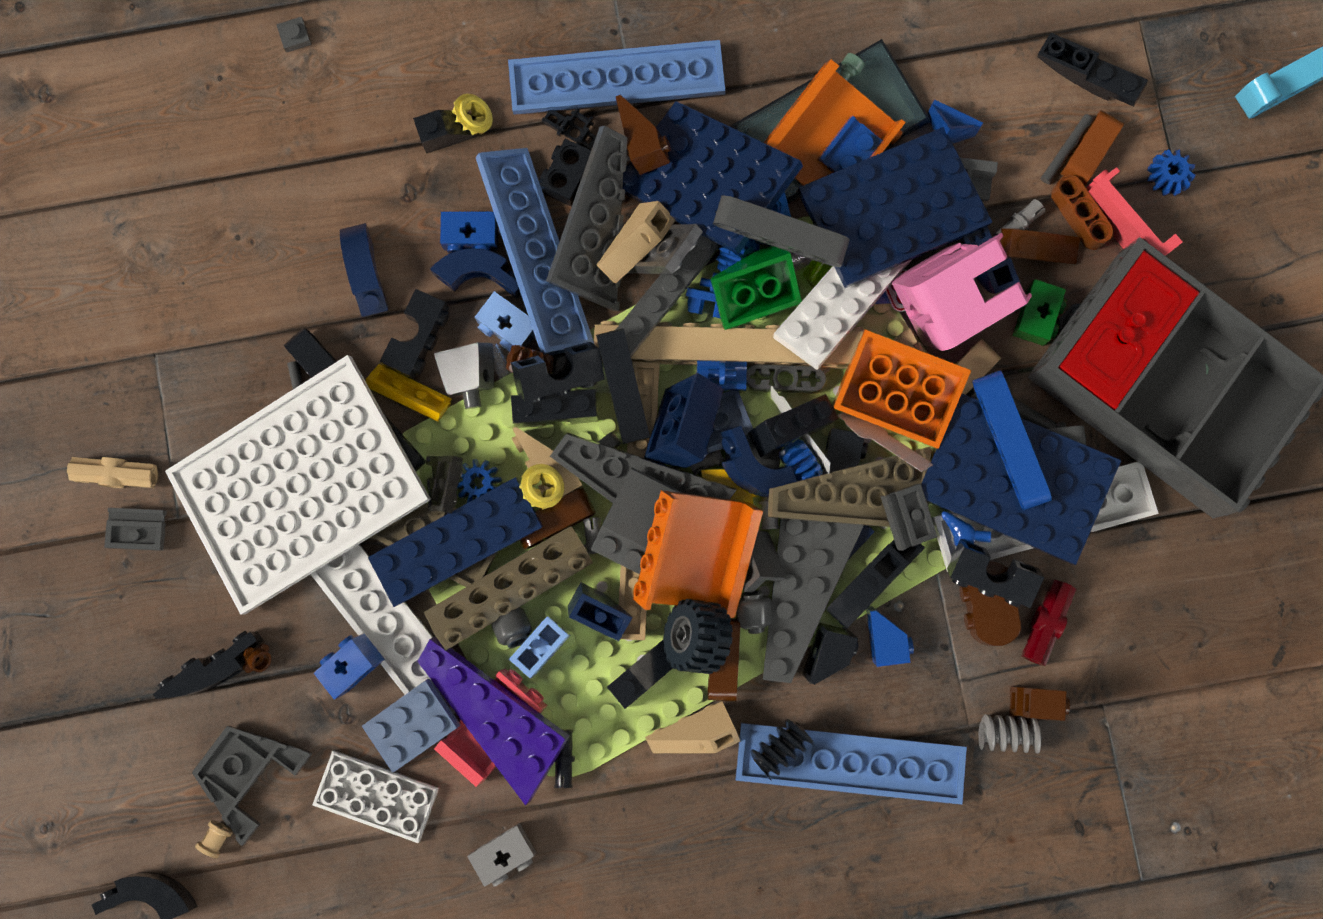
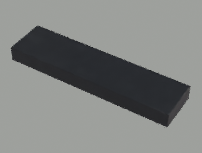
[596,328,650,444]

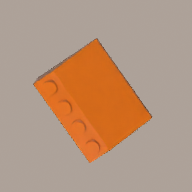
[832,329,971,449]

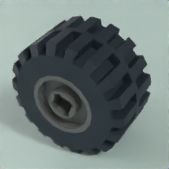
[663,599,733,674]

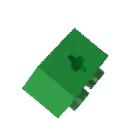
[1012,279,1067,346]

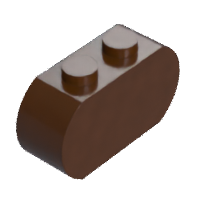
[959,562,1021,646]

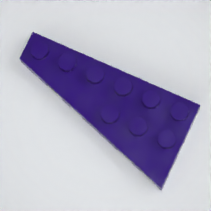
[417,637,570,806]

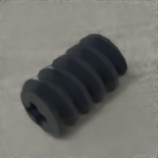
[750,719,815,781]

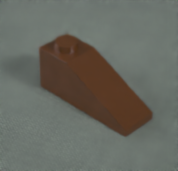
[616,95,671,175]
[1000,228,1080,264]

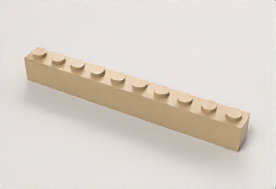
[594,321,872,369]

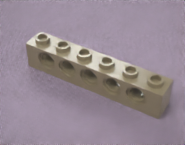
[424,526,593,650]

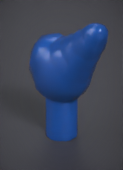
[942,511,991,547]

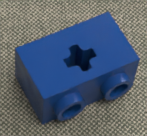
[440,212,498,253]
[314,633,385,700]

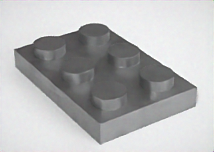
[628,224,703,274]

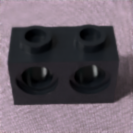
[539,138,591,207]

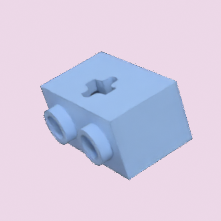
[475,291,535,352]
[509,616,570,678]

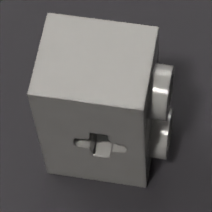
[467,823,537,887]

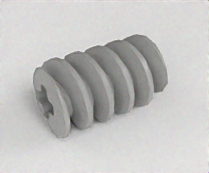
[978,714,1042,754]

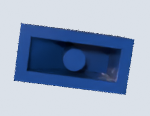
[866,606,914,667]

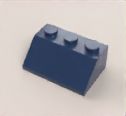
[644,373,723,467]

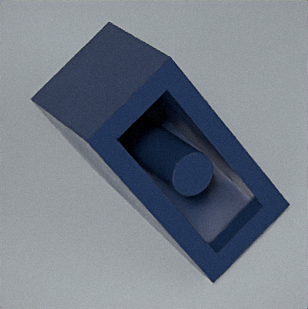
[568,582,633,641]

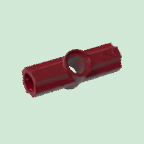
[1021,579,1076,666]

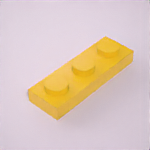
[366,364,452,421]

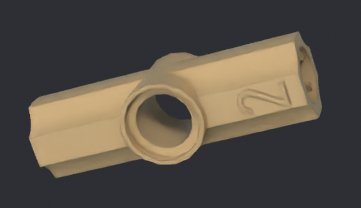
[67,457,159,489]

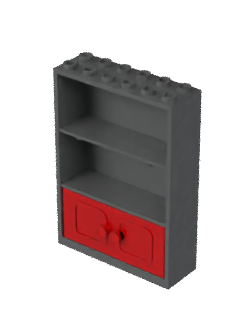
[1027,237,1323,519]

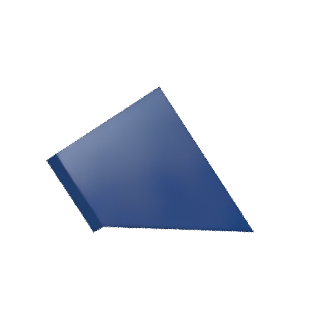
[927,99,983,144]

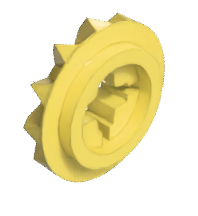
[452,94,493,135]
[519,464,564,510]

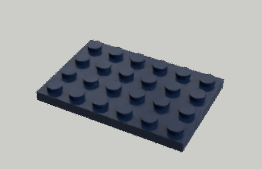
[622,101,803,254]
[797,127,992,288]
[921,394,1121,565]

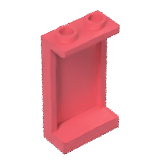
[1086,167,1183,256]
[434,668,547,787]

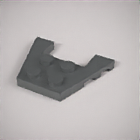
[192,726,313,846]

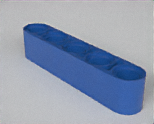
[972,370,1052,511]

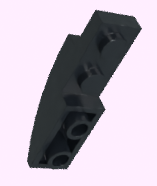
[1037,33,1148,107]
[826,540,925,630]
[152,631,264,699]

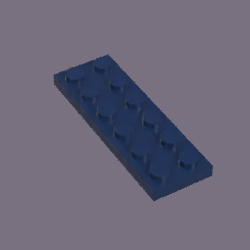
[368,477,543,607]

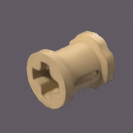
[195,820,233,858]

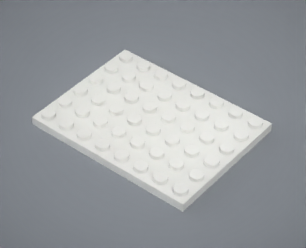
[165,355,431,615]

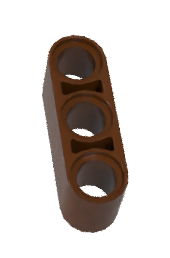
[519,488,596,550]
[708,619,740,702]

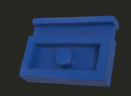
[817,116,883,173]

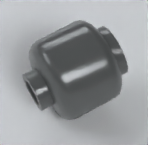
[736,590,773,634]
[491,607,532,648]

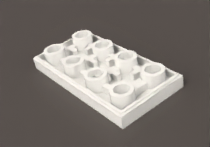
[312,750,439,843]

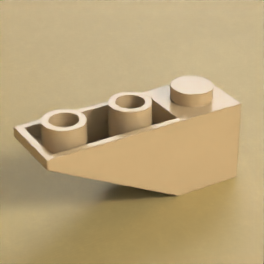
[597,201,675,283]
[512,427,584,497]
[645,701,740,753]

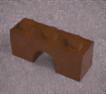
[1009,687,1070,721]

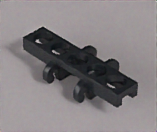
[542,108,596,150]

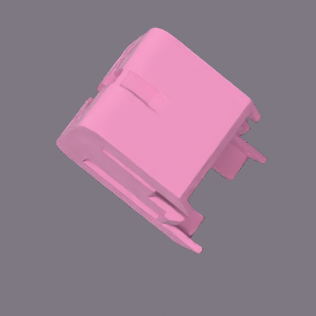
[891,232,1032,351]

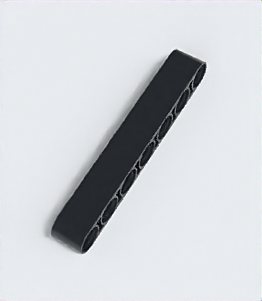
[284,327,426,471]

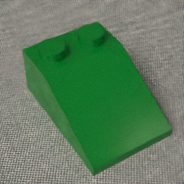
[710,246,802,330]

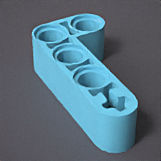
[1235,47,1323,119]

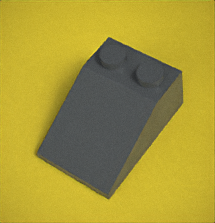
[591,467,683,574]

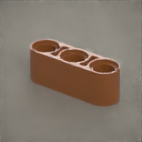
[1060,110,1124,186]
[1051,175,1113,250]

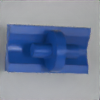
[686,272,721,319]
[697,361,747,391]

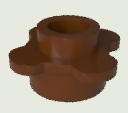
[243,643,271,673]

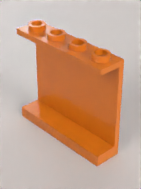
[764,59,906,185]
[633,490,763,618]

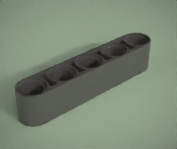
[713,195,850,267]

